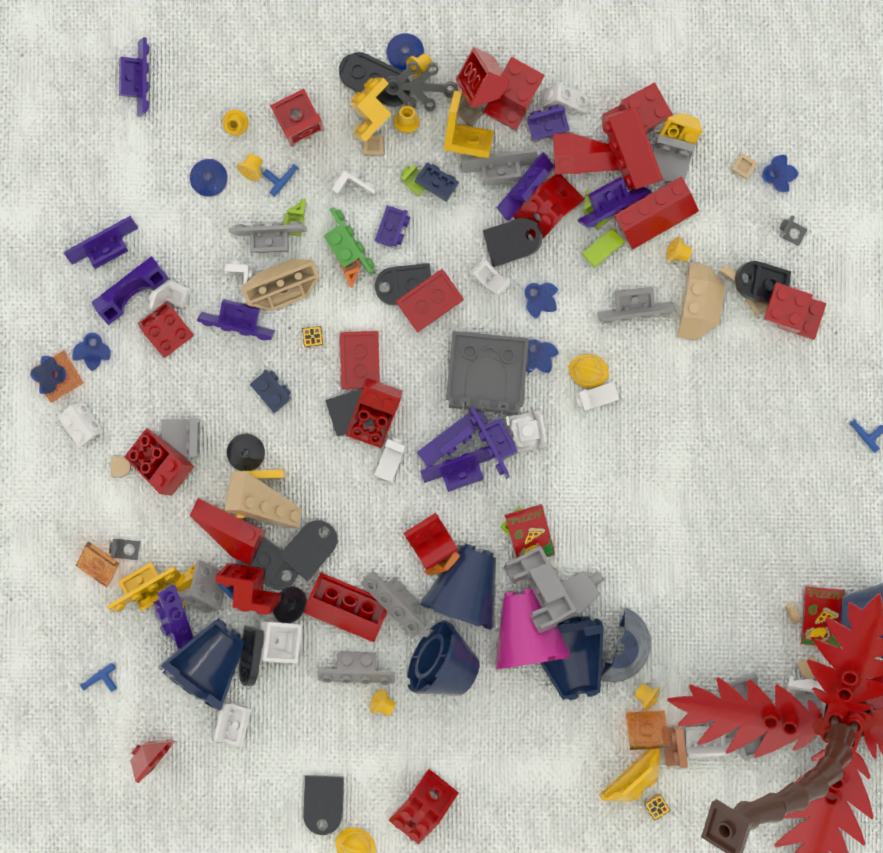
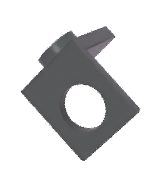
[779,215,808,246]
[109,539,140,560]

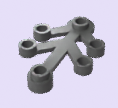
[384,61,458,111]

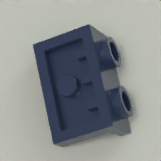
[414,162,459,202]
[250,369,292,414]

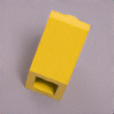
[659,113,703,144]

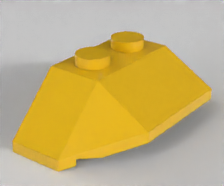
[599,743,660,802]

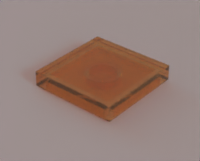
[31,350,84,403]
[76,541,120,588]
[626,710,669,750]

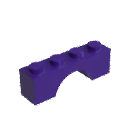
[91,256,169,326]

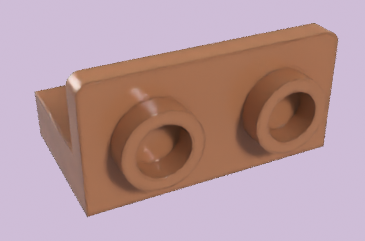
[661,726,688,768]

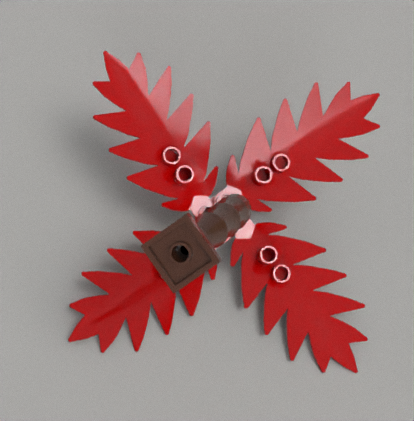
[667,593,883,853]

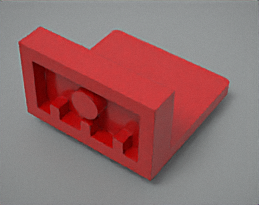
[138,301,194,358]
[403,513,459,570]

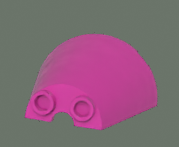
[495,589,571,670]

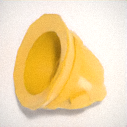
[568,354,609,389]
[335,827,376,853]

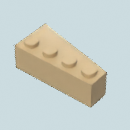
[225,471,302,528]

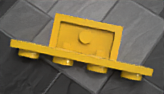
[107,562,180,612]
[137,564,196,611]

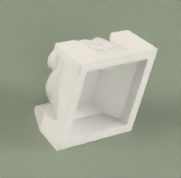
[504,410,548,453]
[260,621,302,663]
[787,676,826,718]

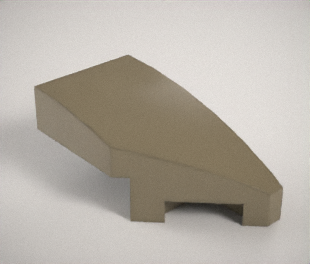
[458,90,483,126]

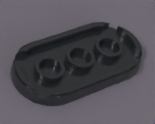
[339,52,411,107]

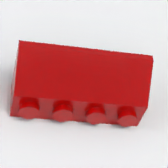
[455,47,509,107]
[601,107,663,190]
[614,176,699,250]
[304,572,387,642]

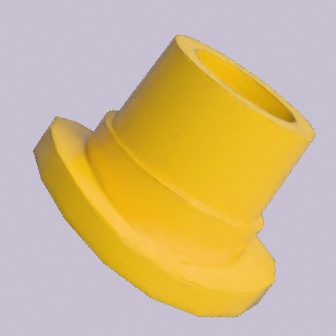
[406,53,433,78]
[394,106,420,133]
[222,109,249,136]
[236,154,263,181]
[666,236,692,262]
[634,683,660,711]
[369,689,396,716]

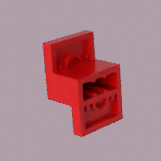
[483,57,545,131]
[602,82,673,135]
[763,282,827,340]
[215,563,281,615]

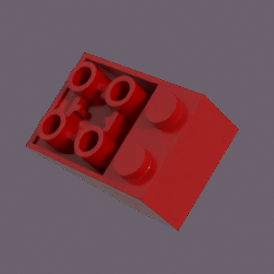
[346,378,402,449]
[124,428,195,496]

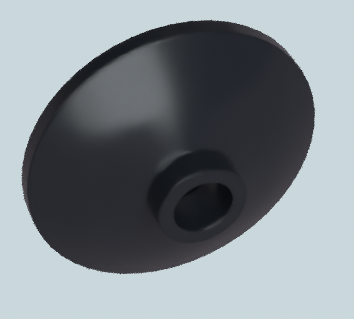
[227,434,265,471]
[273,586,307,624]

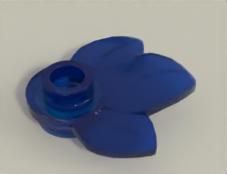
[762,155,799,192]
[524,282,558,319]
[72,333,111,371]
[526,339,559,373]
[30,356,67,394]

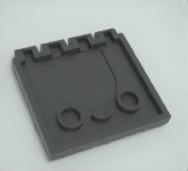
[446,331,529,414]

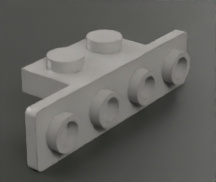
[461,149,538,186]
[229,222,307,253]
[597,286,676,323]
[361,571,426,637]
[317,652,395,685]

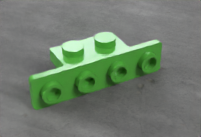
[323,207,376,274]

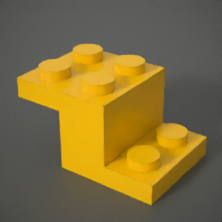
[349,78,391,142]

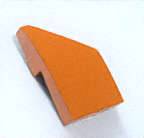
[339,259,361,288]
[424,552,460,575]

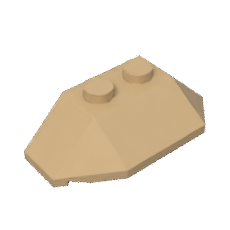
[241,259,320,311]
[677,262,725,340]

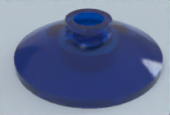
[386,33,424,71]
[190,159,228,197]

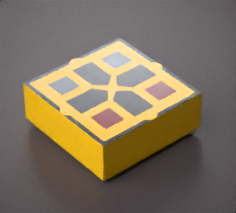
[302,326,324,348]
[644,793,671,821]

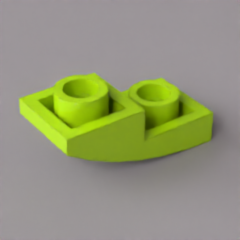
[582,228,625,268]

